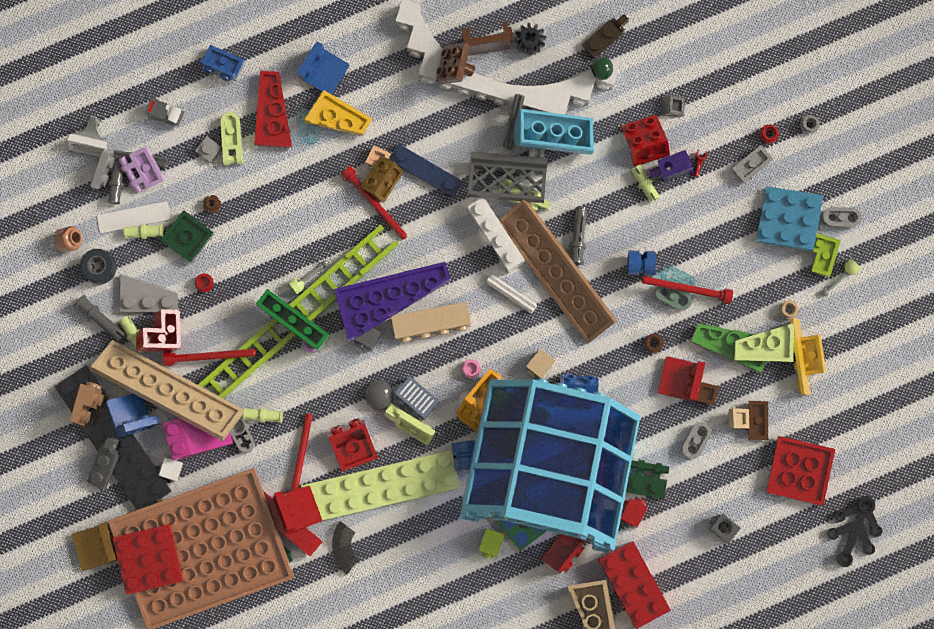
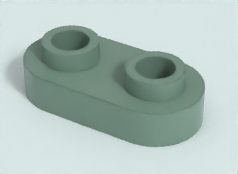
[655,287,692,311]

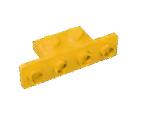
[790,318,826,395]

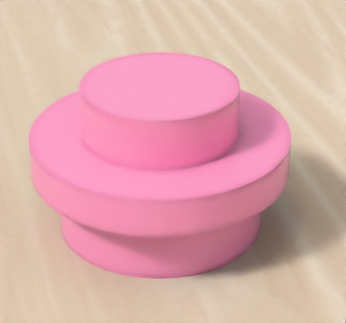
[461,359,481,379]

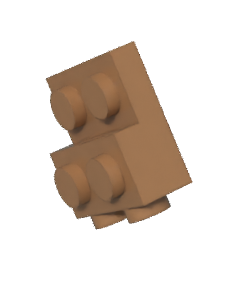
[70,382,104,426]

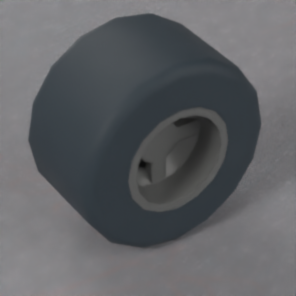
[80,249,117,284]

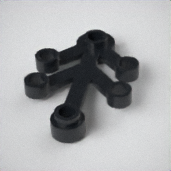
[827,496,883,567]

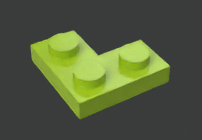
[808,233,841,277]

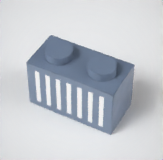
[395,376,440,420]

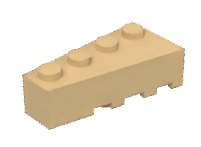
[567,580,616,629]

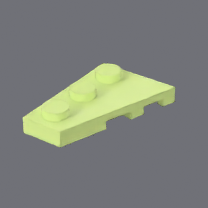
[734,323,794,362]

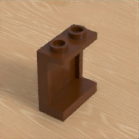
[462,22,513,56]

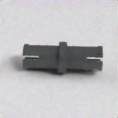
[108,165,124,205]

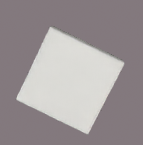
[158,457,183,481]

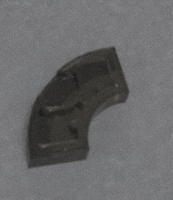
[332,521,359,575]

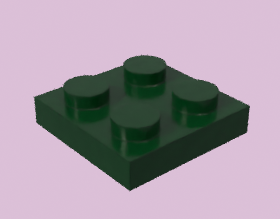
[160,210,214,263]

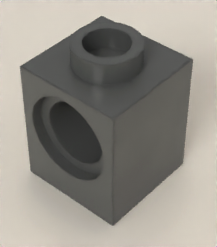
[709,513,741,544]

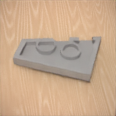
[120,274,178,313]

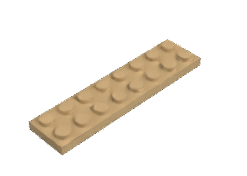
[91,340,244,441]

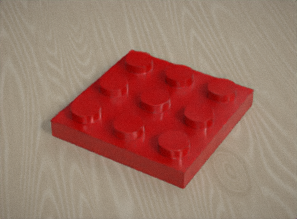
[766,436,835,506]
[113,523,184,595]

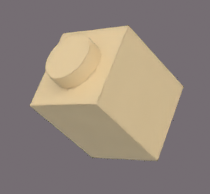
[526,349,556,380]

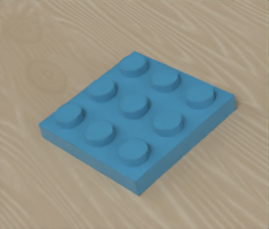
[756,186,823,252]

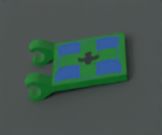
[493,487,547,551]

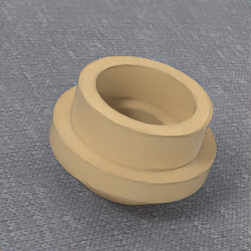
[779,300,799,319]

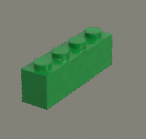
[256,289,330,352]

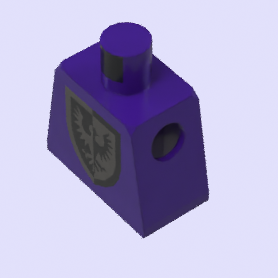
[649,150,694,182]

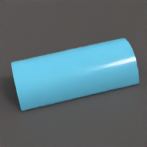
[514,109,594,155]

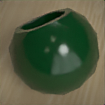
[590,56,614,81]

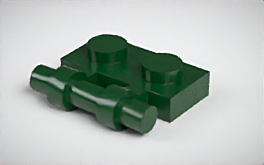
[626,459,669,499]

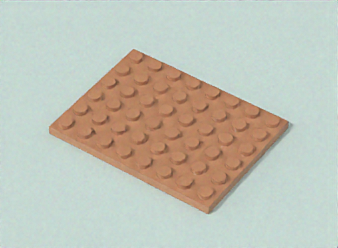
[108,467,295,629]

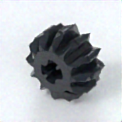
[514,23,546,56]

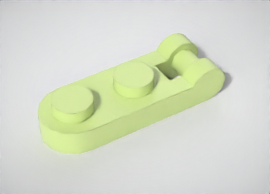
[221,112,243,166]

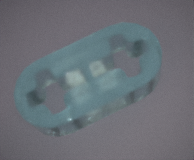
[296,109,320,145]
[661,266,696,286]

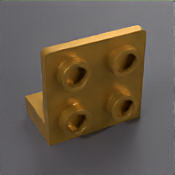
[72,522,118,571]

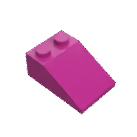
[162,418,233,461]

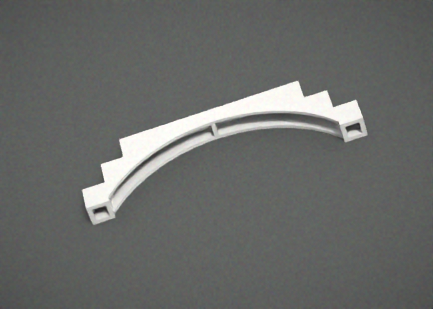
[396,0,620,114]

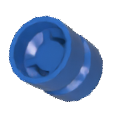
[627,250,656,276]
[451,440,479,471]

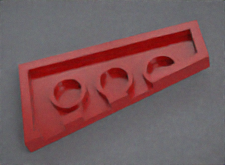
[254,70,293,148]

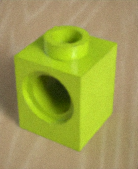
[479,528,504,559]

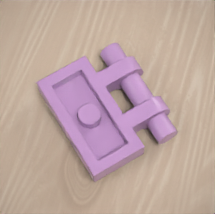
[118,146,165,193]

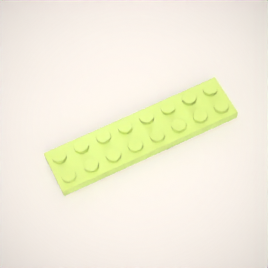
[301,450,460,521]

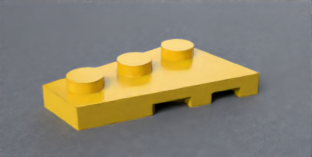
[304,91,372,136]

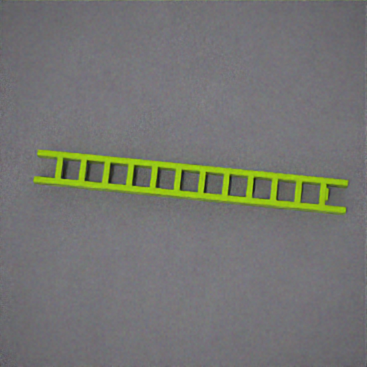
[198,224,399,399]

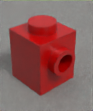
[620,497,648,528]

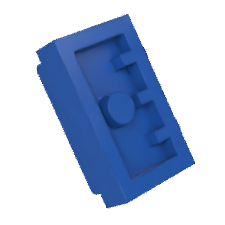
[297,41,350,95]
[106,394,160,438]

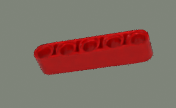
[263,490,323,557]

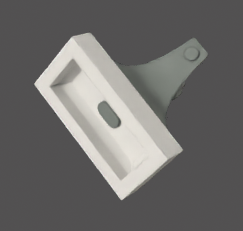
[68,115,108,157]

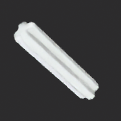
[486,274,537,313]

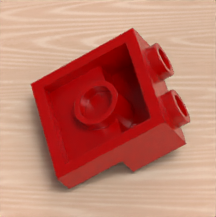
[328,418,378,472]

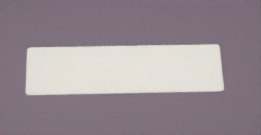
[97,201,171,233]

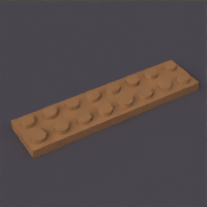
[499,200,617,344]

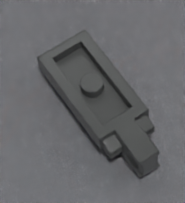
[87,437,119,491]

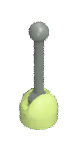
[822,259,861,297]
[288,260,329,295]

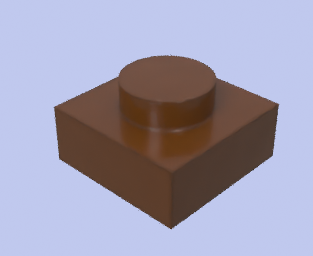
[697,382,719,406]

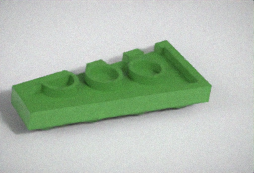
[690,324,766,373]

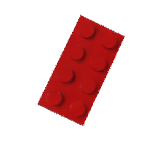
[598,541,671,629]

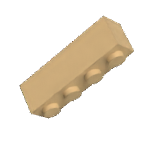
[391,302,471,343]

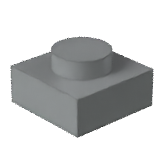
[195,136,222,163]

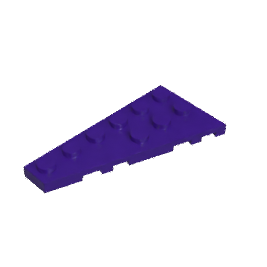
[334,262,450,343]

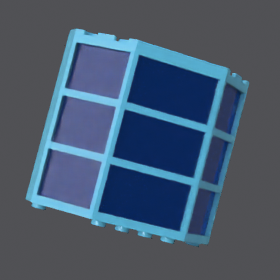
[459,378,640,554]

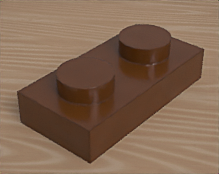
[748,401,768,440]

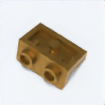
[361,156,404,203]

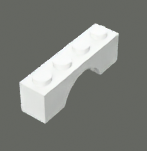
[467,198,525,274]

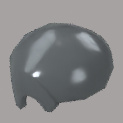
[365,380,394,410]

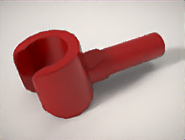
[694,149,707,177]

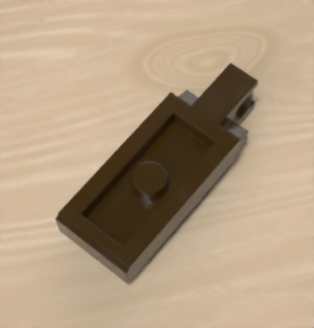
[582,14,629,59]

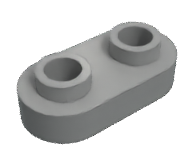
[822,207,862,228]
[682,422,711,459]

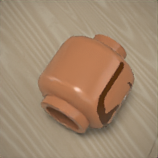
[53,226,82,252]

